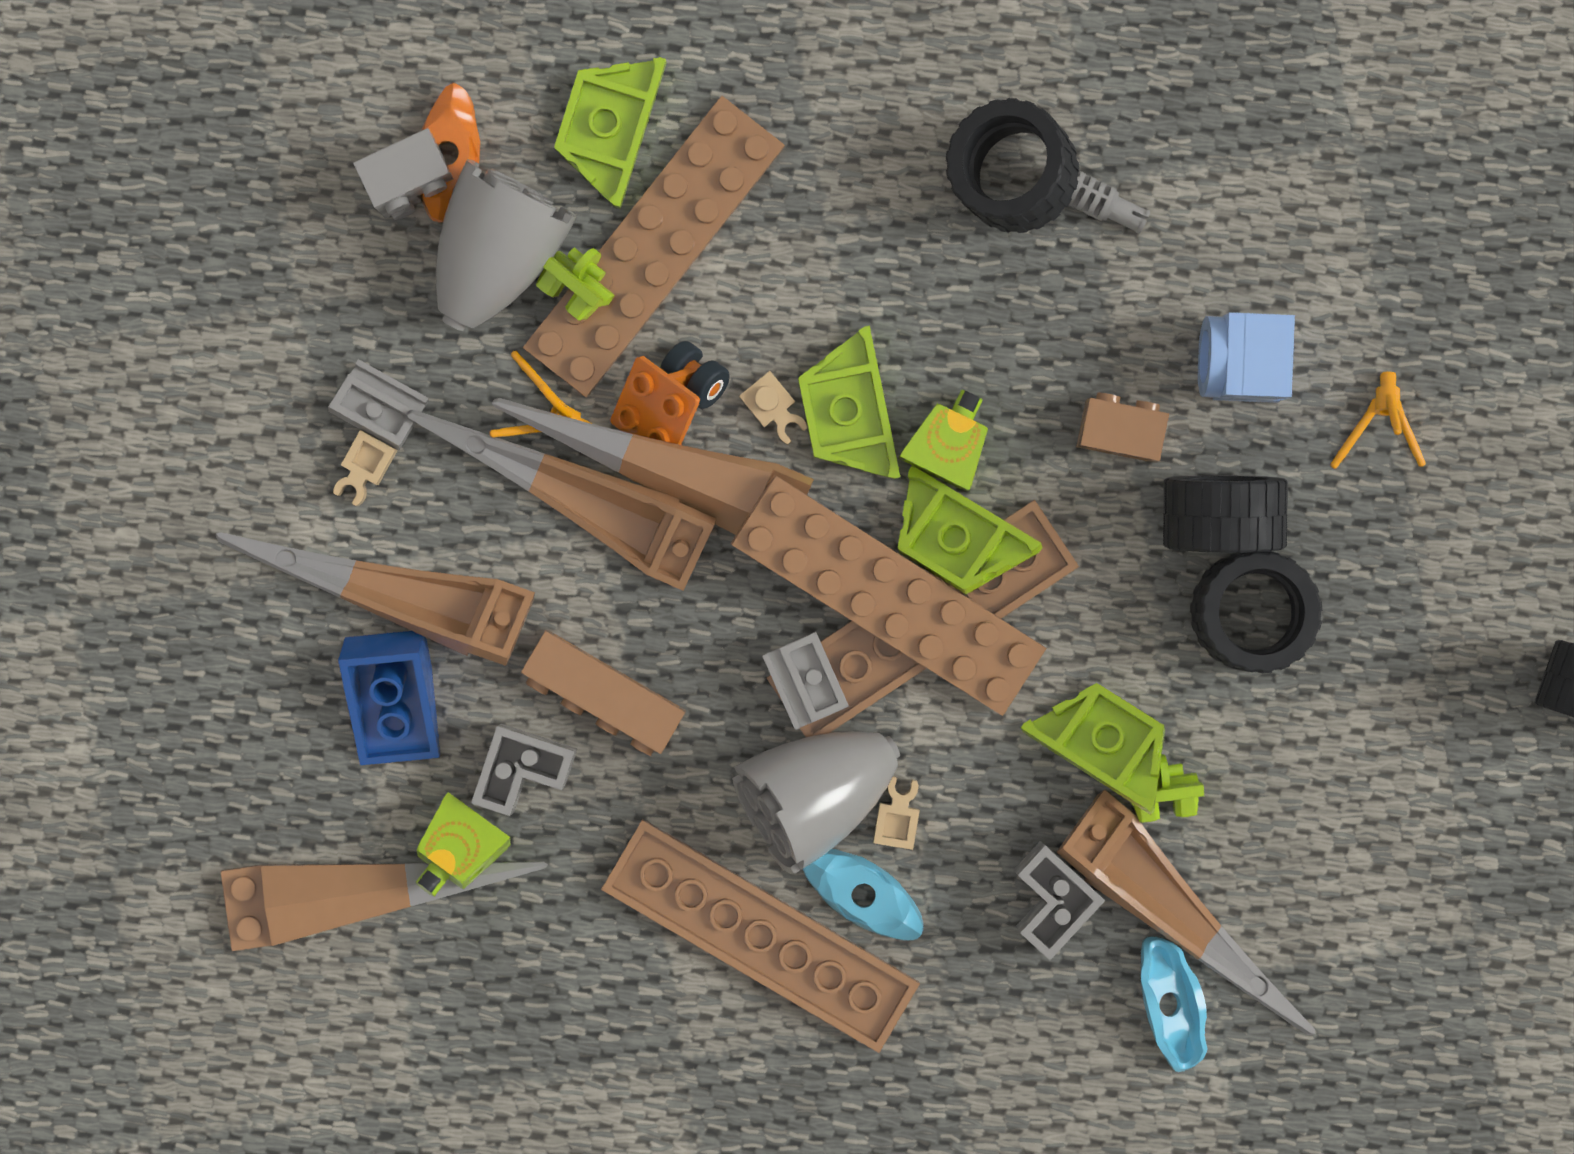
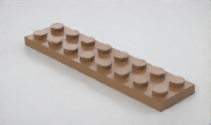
[523,96,785,398]
[731,475,1047,716]
[766,500,1079,737]
[601,819,920,1053]

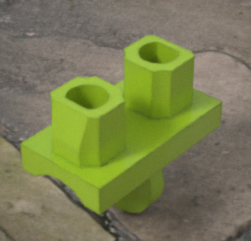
[536,247,615,321]
[1131,754,1204,823]

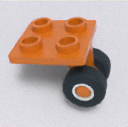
[610,341,730,445]

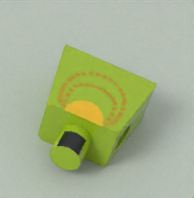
[898,390,988,492]
[415,792,511,897]

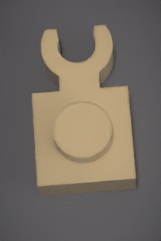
[739,371,808,445]
[333,430,398,506]
[873,776,920,850]

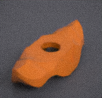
[421,83,480,222]

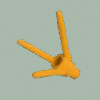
[490,351,592,438]
[1330,371,1426,469]

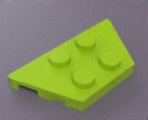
[554,57,667,209]
[798,325,901,479]
[898,465,1043,594]
[1021,683,1165,815]

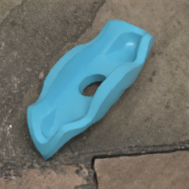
[803,849,923,940]
[1141,937,1207,1072]

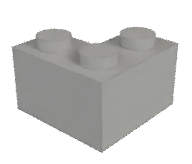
[353,128,454,220]
[471,723,578,816]
[1014,841,1105,960]

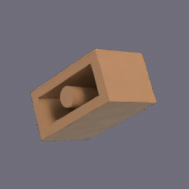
[1076,392,1169,463]

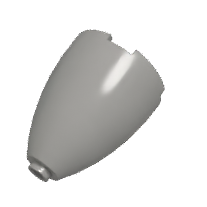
[436,159,577,331]
[732,731,900,874]

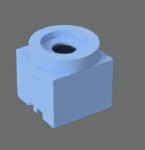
[1198,312,1295,403]

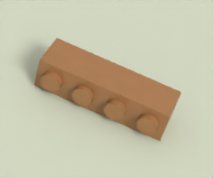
[521,630,686,756]

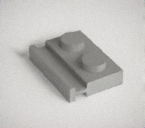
[328,359,429,451]
[762,632,849,730]

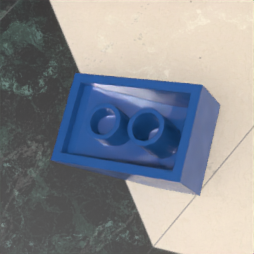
[338,631,440,766]

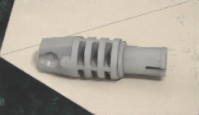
[1068,171,1150,234]

